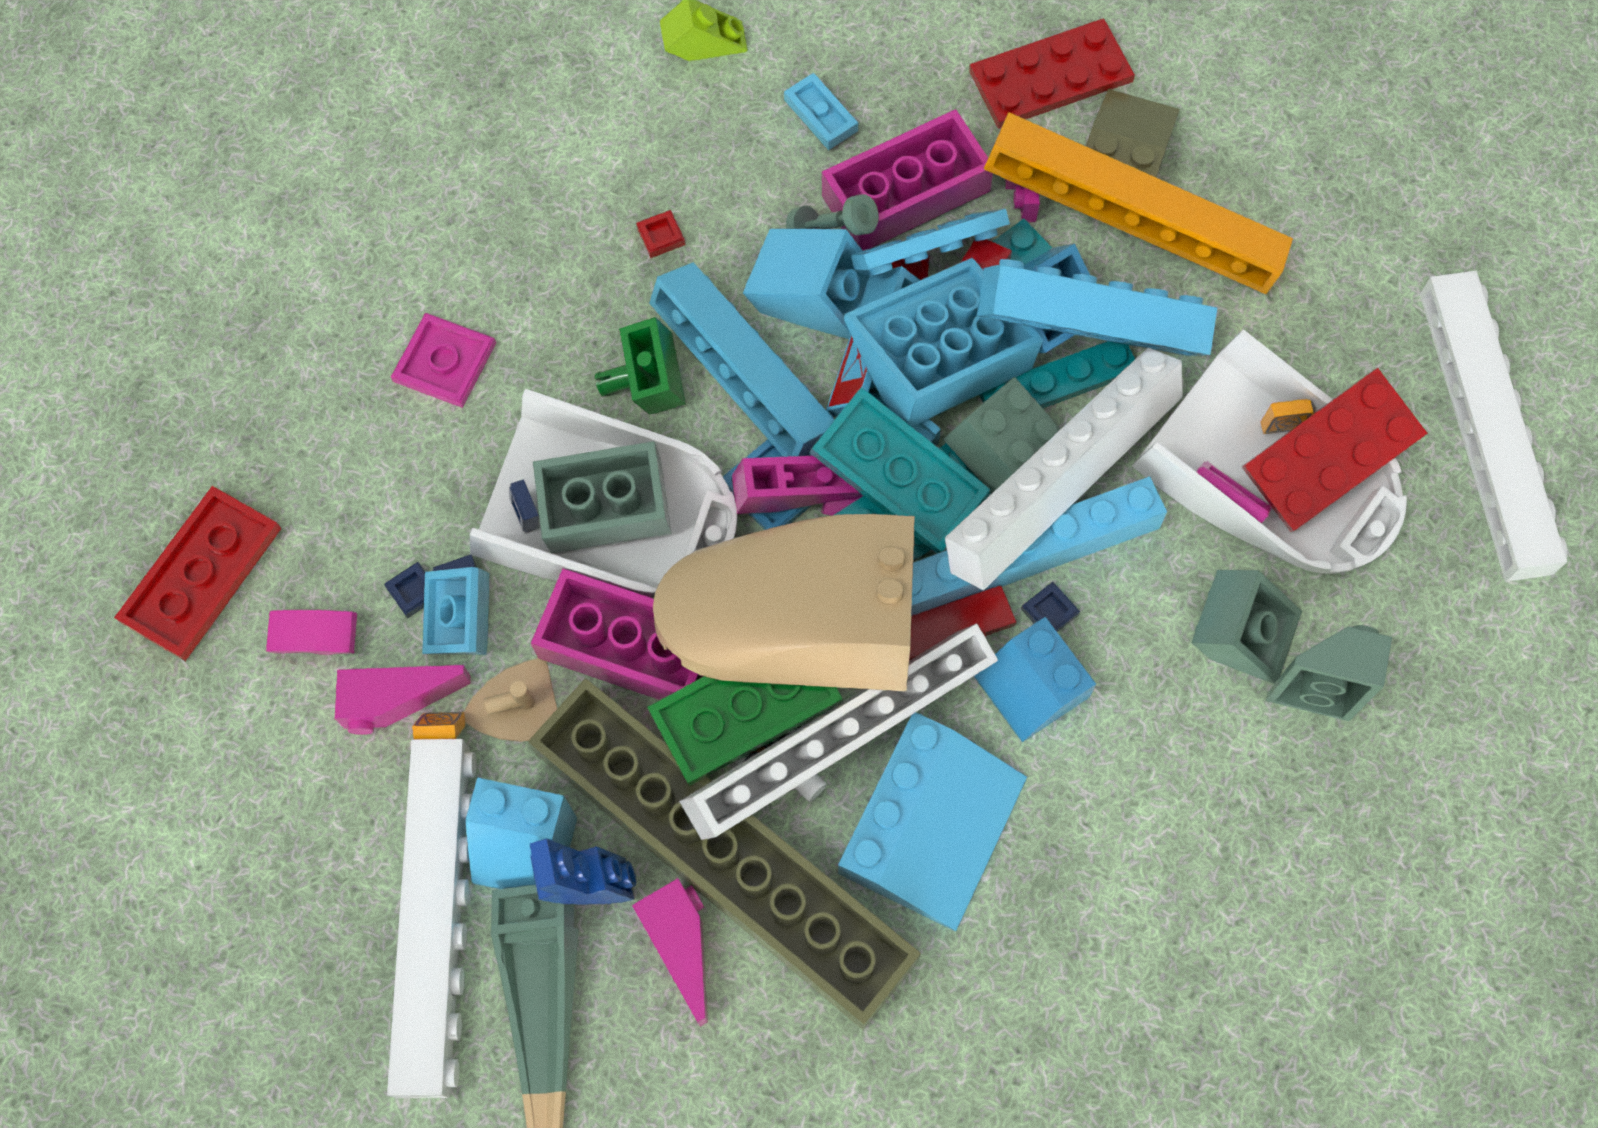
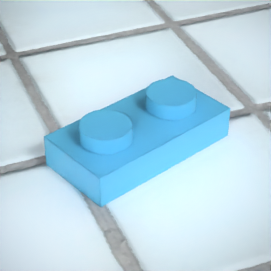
[784,73,858,151]

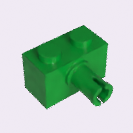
[595,317,686,415]

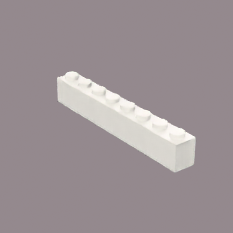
[1420,270,1568,582]
[945,348,1183,591]
[679,624,998,840]
[387,739,477,1098]

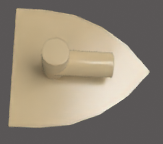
[464,658,557,742]

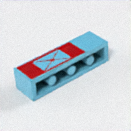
[826,266,920,418]

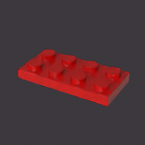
[969,18,1135,129]
[1241,368,1428,532]
[114,486,282,662]

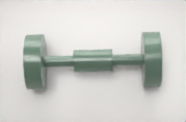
[786,194,879,235]

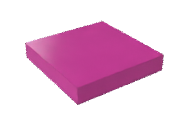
[391,313,496,408]

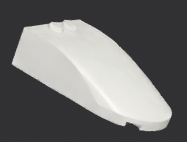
[1132,329,1407,574]
[470,389,737,597]

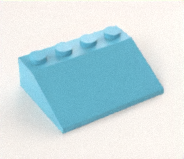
[844,258,1044,427]
[838,712,1027,932]

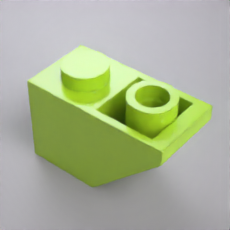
[659,0,748,61]

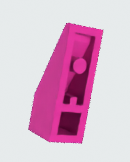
[732,456,862,514]
[335,665,471,735]
[632,878,708,1027]

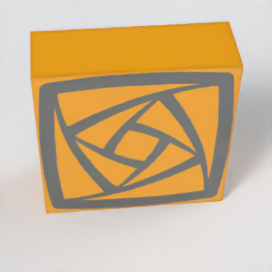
[1260,399,1313,434]
[412,712,465,740]

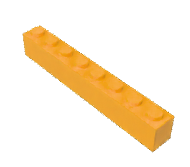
[984,112,1293,294]

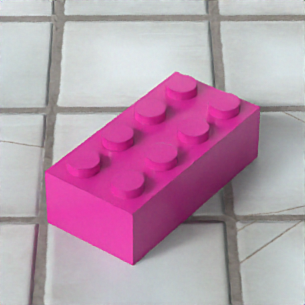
[822,109,993,251]
[531,568,704,700]

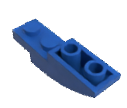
[530,838,637,905]

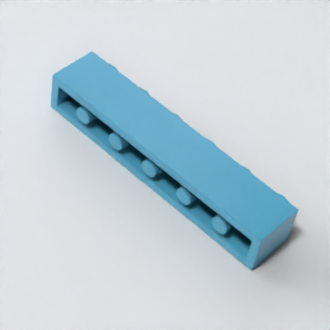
[977,259,1217,356]
[649,262,834,457]

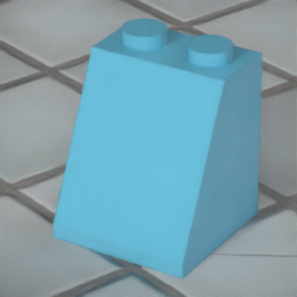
[743,229,870,339]
[465,777,577,889]

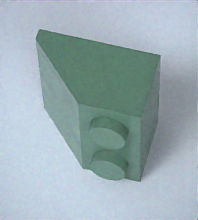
[1191,570,1302,684]

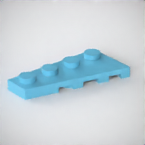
[851,209,1010,276]

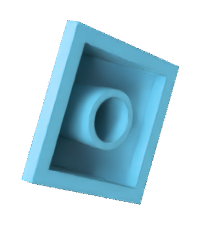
[422,567,490,655]

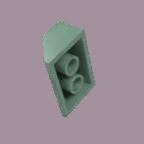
[1266,625,1392,721]

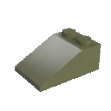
[1086,89,1180,178]

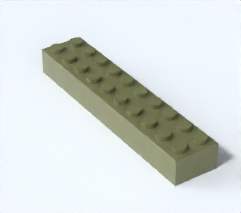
[528,678,921,1030]

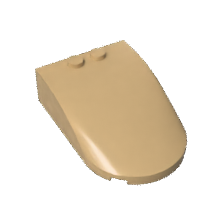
[653,514,915,691]

